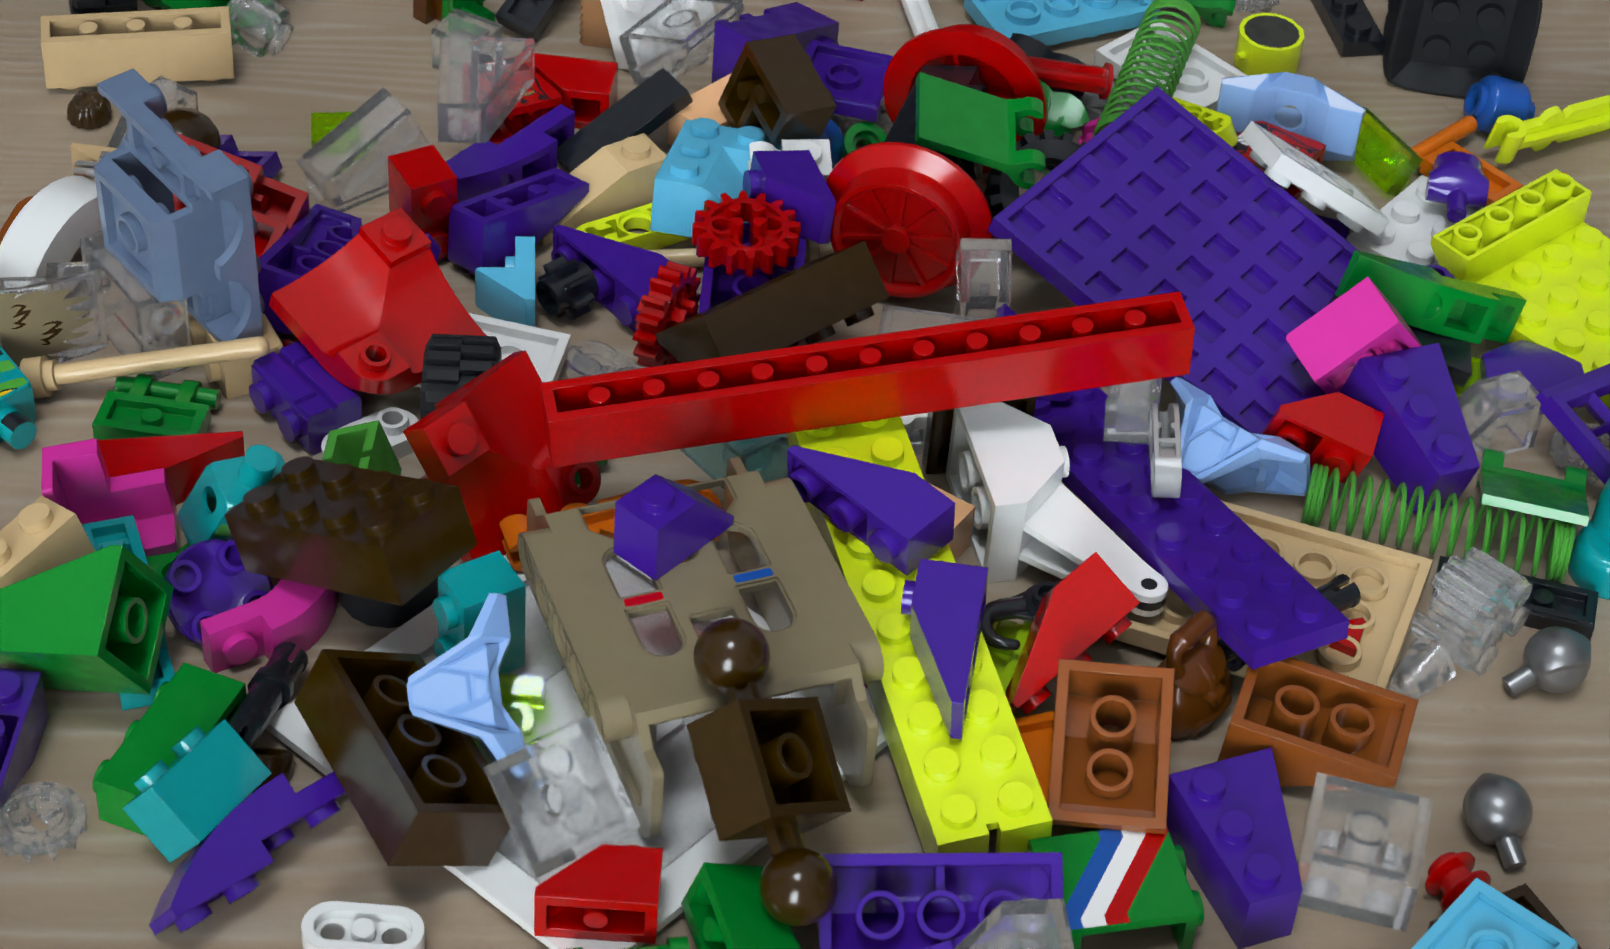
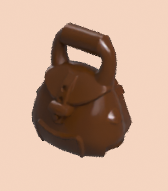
[1157,610,1232,740]

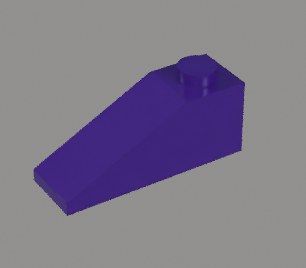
[448,167,589,275]
[901,559,988,740]

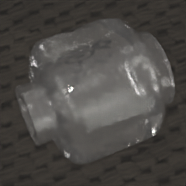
[227,0,294,58]

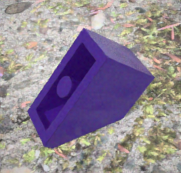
[743,150,836,244]
[614,474,734,581]

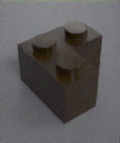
[718,34,836,145]

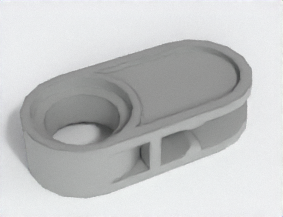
[1149,403,1182,498]

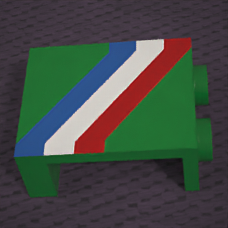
[1027,826,1204,949]

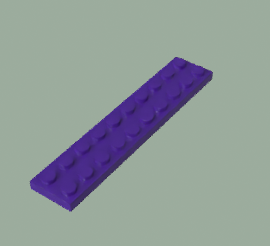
[1034,388,1349,670]

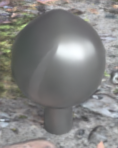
[1502,626,1592,697]
[1463,773,1533,871]

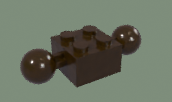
[687,618,851,927]

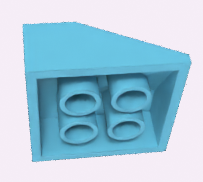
[650,118,781,238]

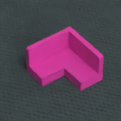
[1286,277,1422,394]
[41,438,178,557]

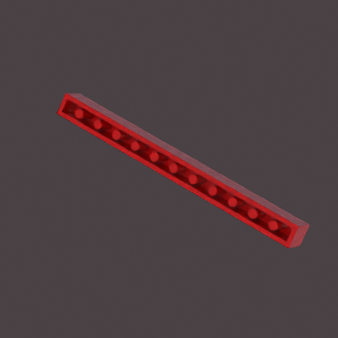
[540,291,1195,468]

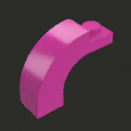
[200,578,338,673]

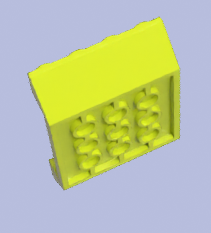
[1430,169,1610,408]

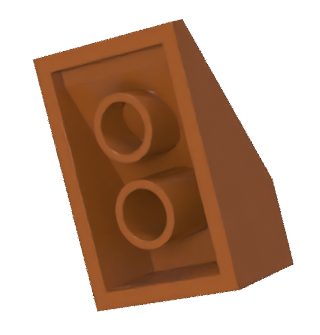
[1217,657,1419,787]
[1048,659,1175,834]

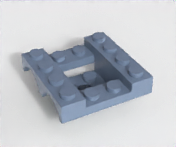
[94,69,265,342]

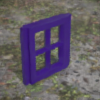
[1535,364,1610,485]

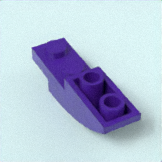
[446,104,575,203]
[149,771,346,935]

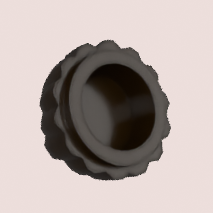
[67,90,113,129]

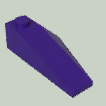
[258,203,362,334]
[819,852,1064,949]

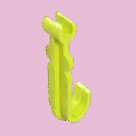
[1483,95,1610,164]

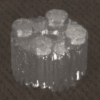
[1410,547,1533,676]

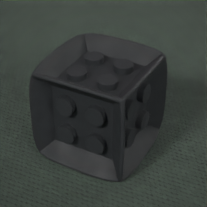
[1383,0,1543,99]

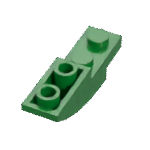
[1335,250,1527,345]

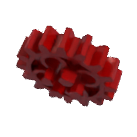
[692,191,801,277]
[633,260,701,367]

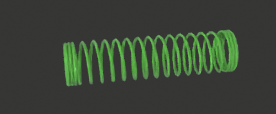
[1092,0,1201,138]
[1301,463,1576,583]

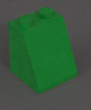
[0,545,174,695]

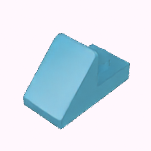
[475,236,535,327]

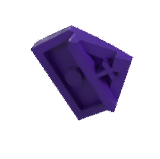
[1480,340,1584,408]

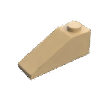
[539,133,666,246]

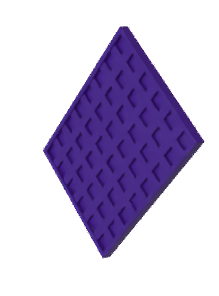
[987,86,1359,476]

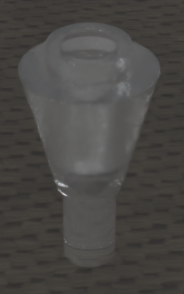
[1388,637,1456,699]

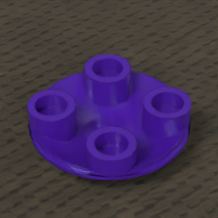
[165,539,273,646]

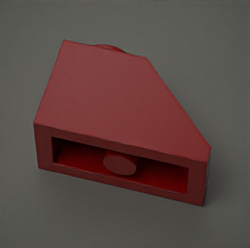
[534,844,663,944]

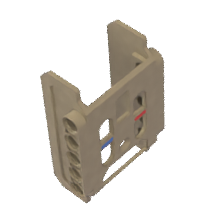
[518,456,884,838]

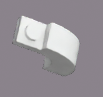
[0,176,102,295]

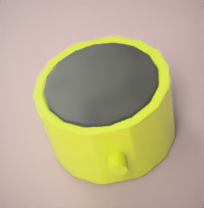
[1233,13,1305,75]

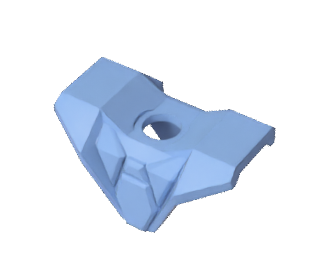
[1216,72,1366,161]
[1170,377,1311,496]
[407,593,527,786]

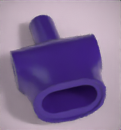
[1425,151,1489,223]

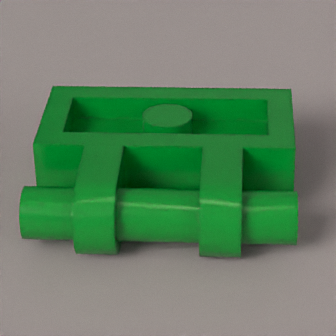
[92,373,221,440]

